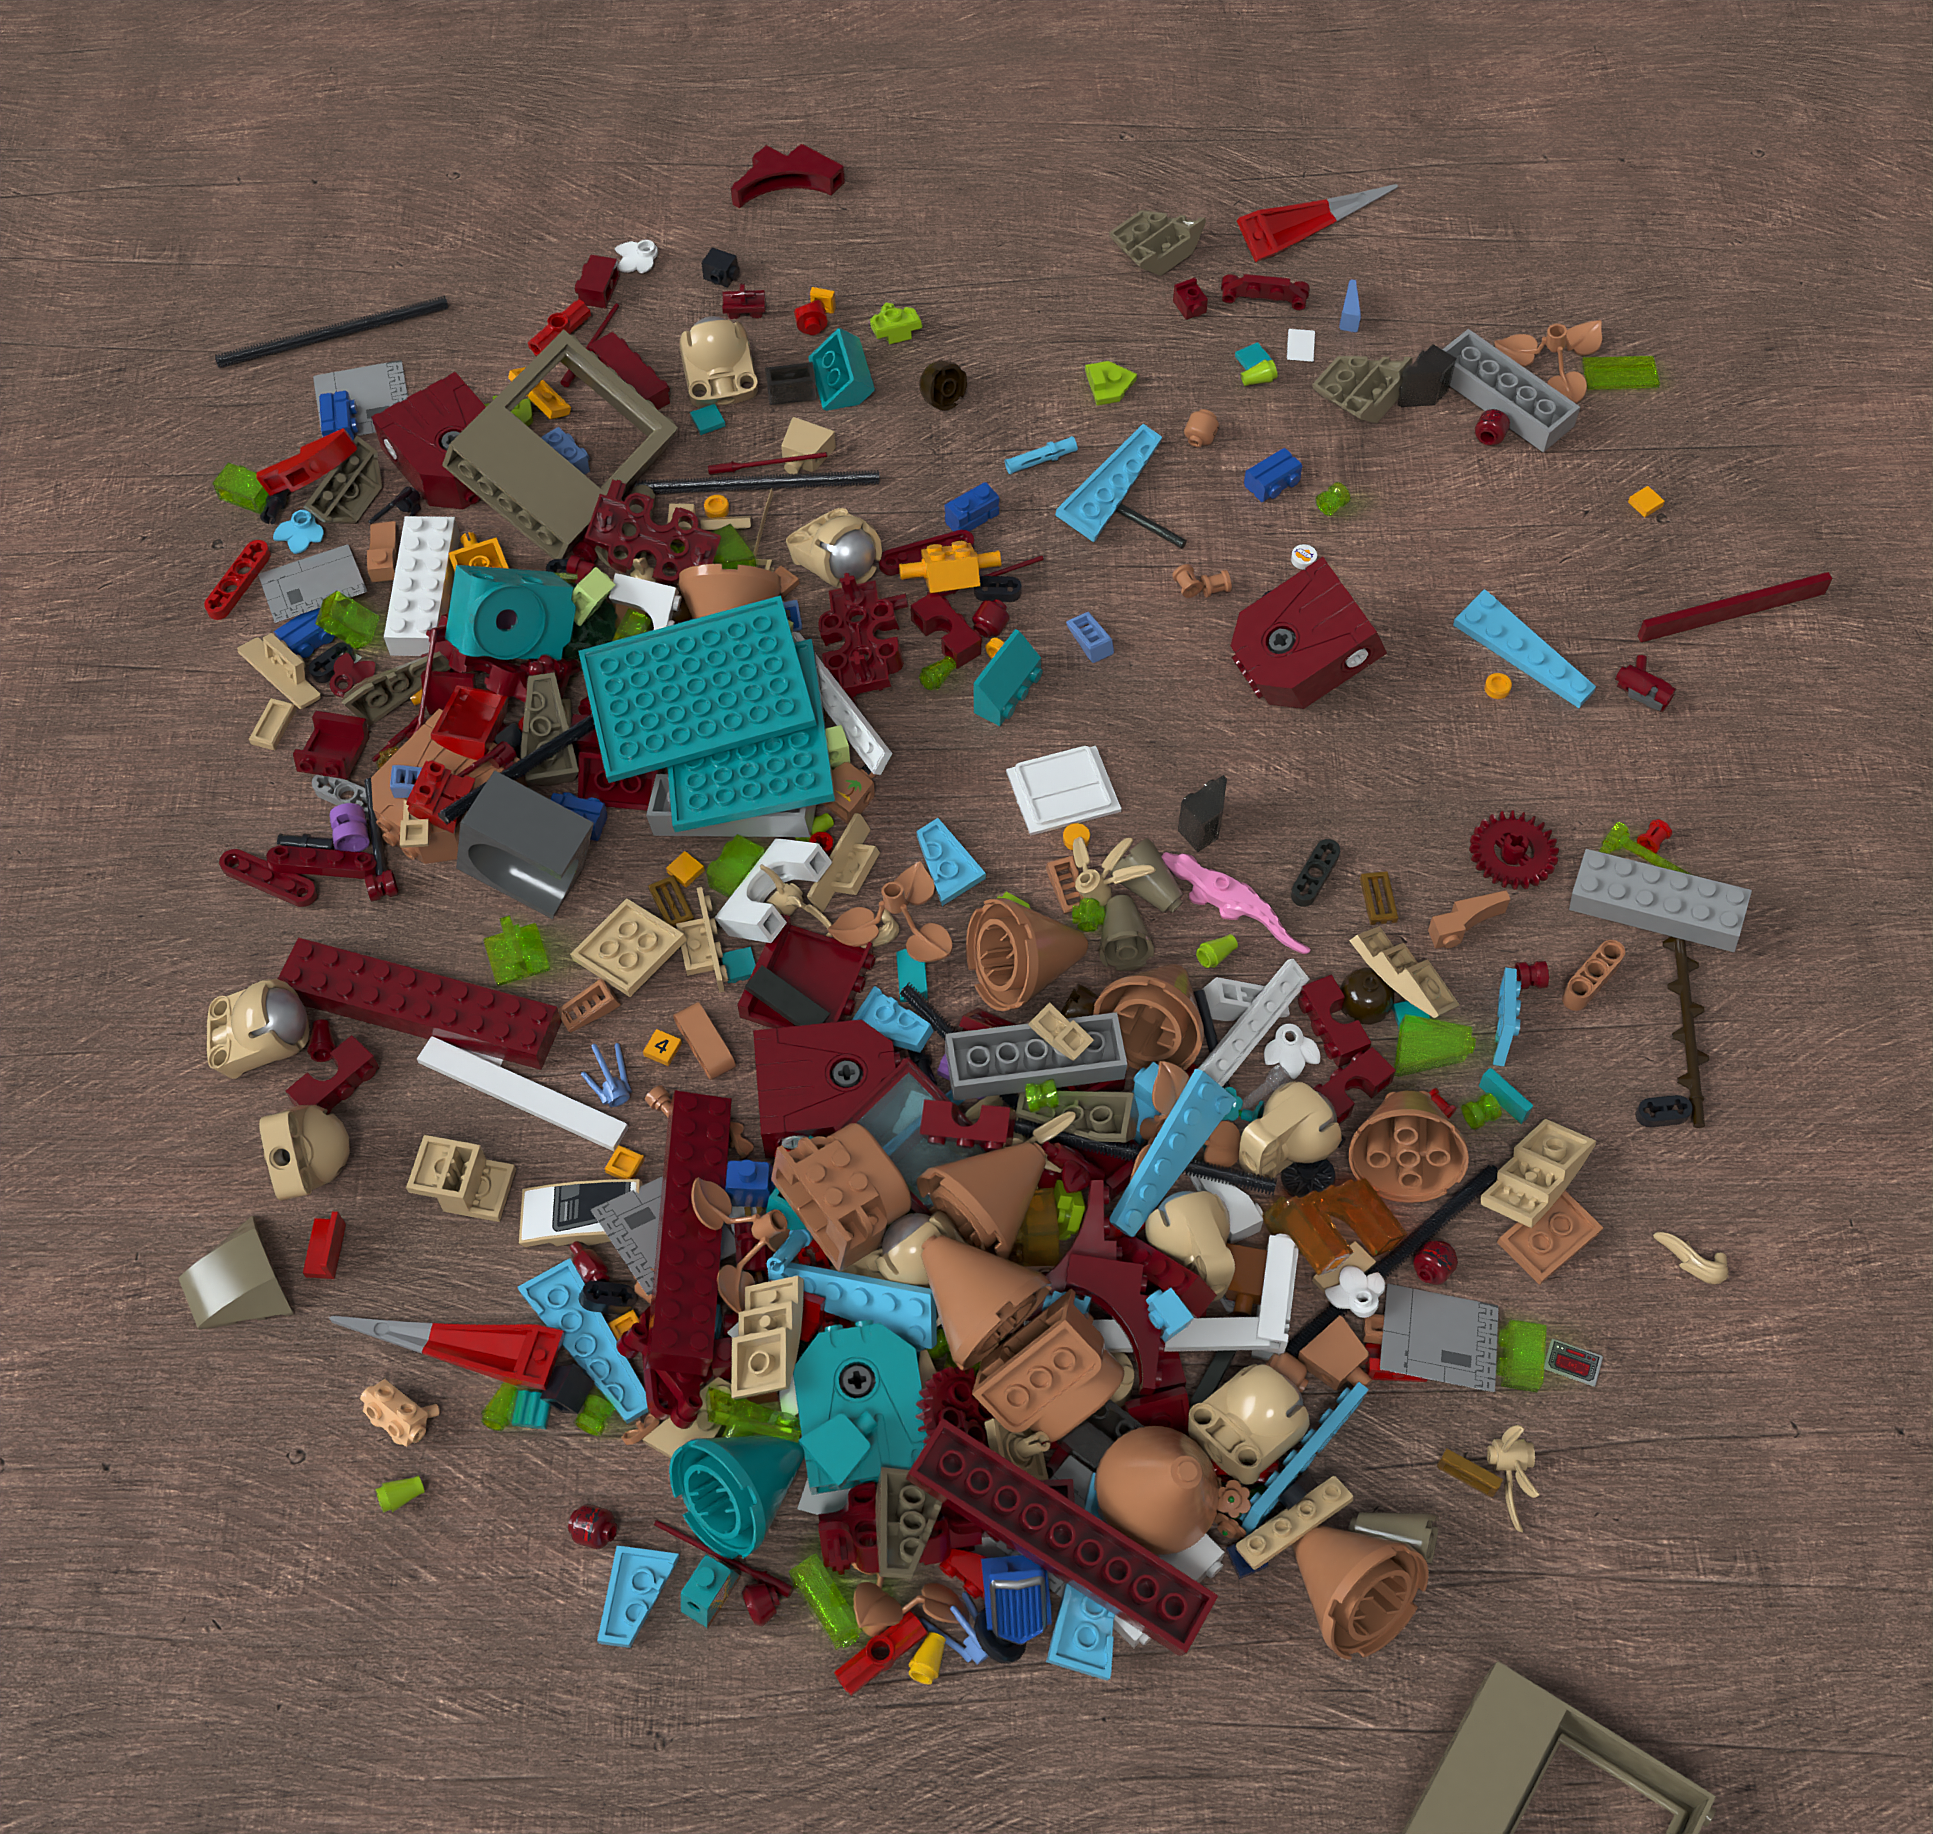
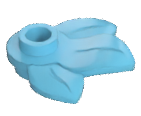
[273,510,324,554]

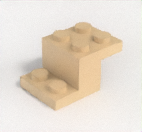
[406,1135,516,1222]

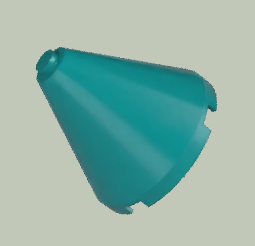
[669,1434,805,1559]

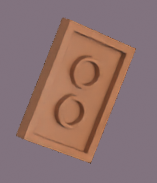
[1497,1191,1603,1285]

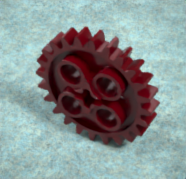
[915,1366,995,1448]

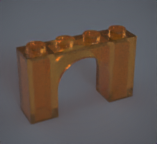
[1277,1178,1408,1276]

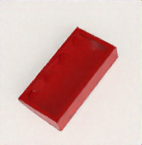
[431,685,509,760]

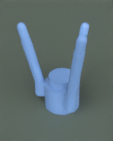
[581,1043,632,1107]
[919,1592,989,1665]

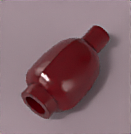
[570,1241,609,1283]

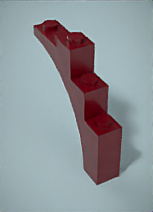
[1009,1180,1122,1334]

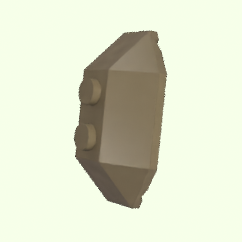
[303,436,382,524]

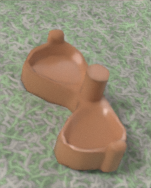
[729,1121,754,1160]
[621,1413,660,1445]

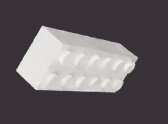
[384,516,460,656]

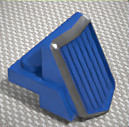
[981,1555,1052,1645]

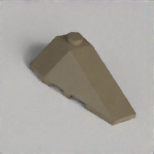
[342,651,451,726]
[520,672,579,786]
[1016,1090,1139,1142]
[876,1467,943,1579]

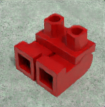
[406,760,476,834]

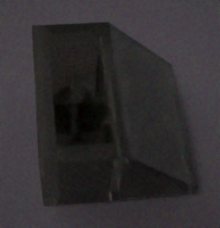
[1398,344,1457,407]
[764,361,817,405]
[1178,775,1227,852]
[1056,1399,1144,1473]

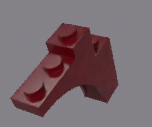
[731,143,845,208]
[1064,1254,1165,1396]

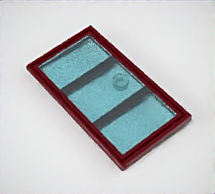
[833,1057,1042,1216]

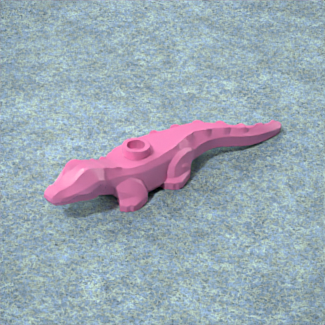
[1161,852,1310,954]

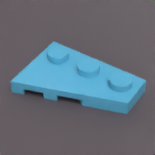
[916,818,986,906]
[1493,967,1521,1066]
[852,986,934,1052]
[597,1545,680,1648]

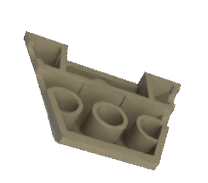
[1109,210,1206,276]
[1312,356,1412,424]
[178,1215,294,1330]

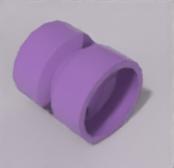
[329,803,370,852]

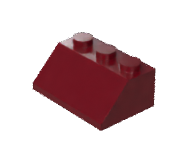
[578,746,664,811]

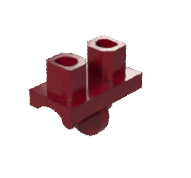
[722,284,765,319]
[734,1222,767,1273]

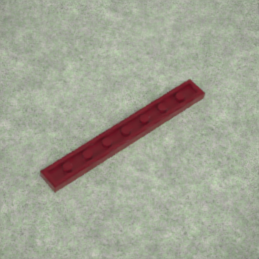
[1637,572,1833,643]

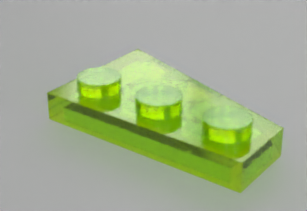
[705,1387,801,1443]

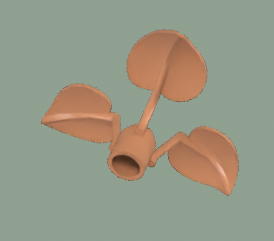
[1495,320,1602,403]
[828,861,953,962]
[1130,1061,1241,1181]
[691,1177,790,1314]
[852,1563,970,1637]

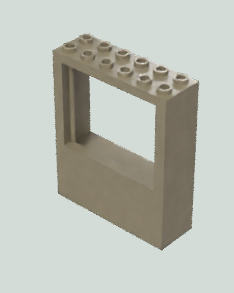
[442,330,678,559]
[1401,1661,1716,1834]

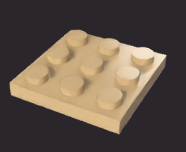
[570,898,686,997]

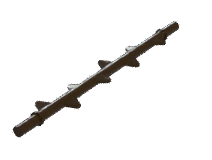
[1662,936,1709,1128]

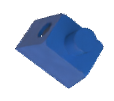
[725,1160,776,1208]

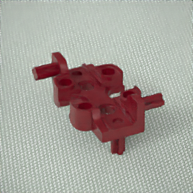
[584,479,721,587]
[818,573,909,708]
[426,614,580,702]
[818,1482,982,1575]

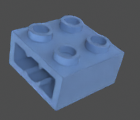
[541,427,590,475]

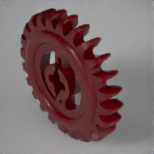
[1469,810,1559,890]

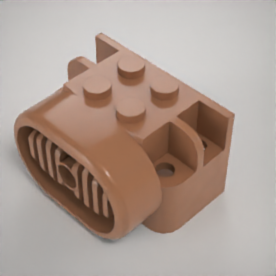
[771,1123,911,1272]
[972,1288,1124,1443]

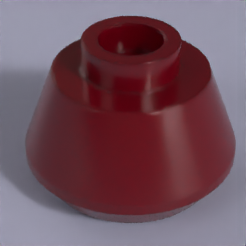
[741,1583,781,1627]

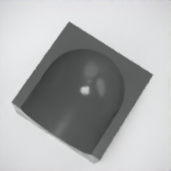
[456,770,594,919]

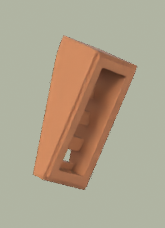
[1045,855,1090,914]
[558,978,621,1033]

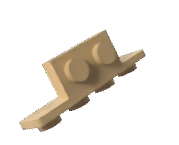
[237,633,321,709]
[807,813,880,912]
[676,887,728,993]
[1236,1476,1353,1569]

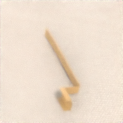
[752,488,774,572]

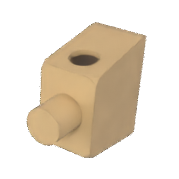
[781,417,836,475]

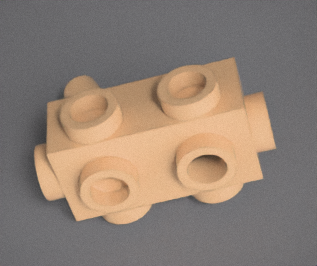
[360,1379,439,1447]

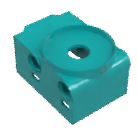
[445,565,576,660]

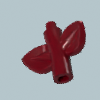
[1041,1141,1105,1194]

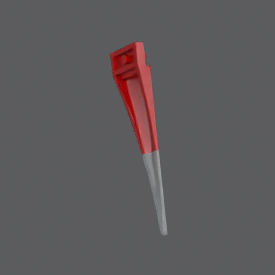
[1237,184,1398,263]
[329,1316,565,1390]

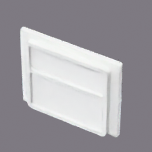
[1006,746,1121,836]

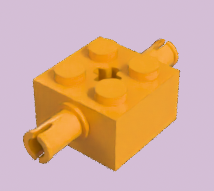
[448,532,509,574]
[899,541,1001,593]

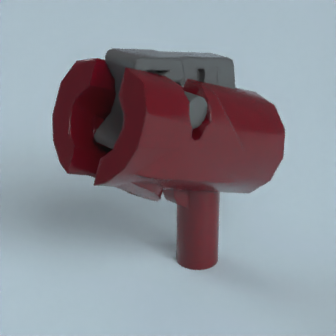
[1615,655,1677,713]

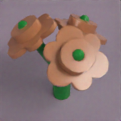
[1214,1477,1266,1539]

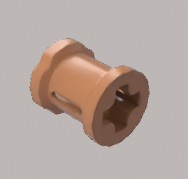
[1172,564,1203,598]
[1200,570,1232,598]

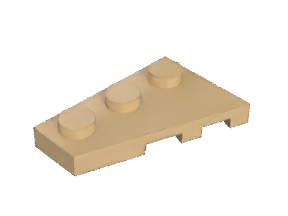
[643,1377,742,1458]

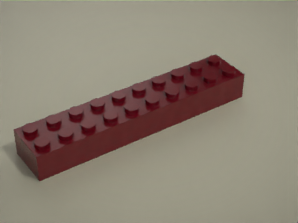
[278,938,562,1070]
[645,1090,732,1376]
[905,1418,1218,1657]

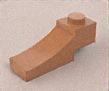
[367,521,398,582]
[1428,890,1510,949]

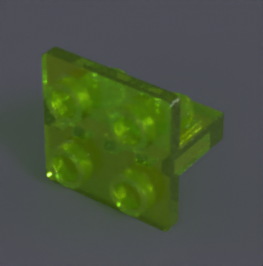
[483,915,550,986]

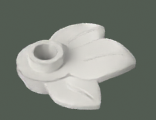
[615,240,658,274]
[1264,1024,1320,1080]
[1325,1266,1385,1318]

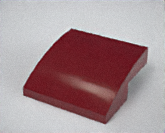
[421,670,476,715]

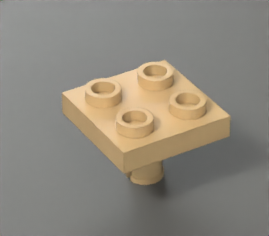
[985,1419,1050,1480]

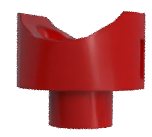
[794,300,828,335]

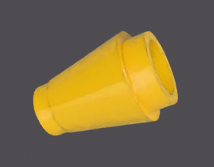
[908,1632,946,1685]

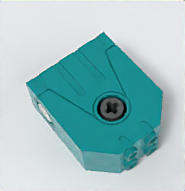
[793,1320,927,1495]

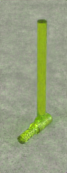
[1598,822,1692,875]

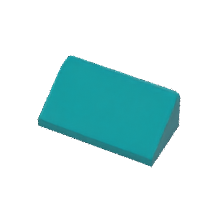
[896,949,928,1003]

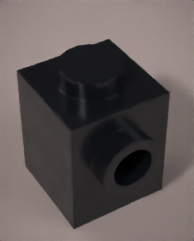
[701,247,740,288]
[540,1364,595,1414]

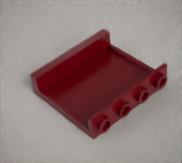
[737,913,876,1030]

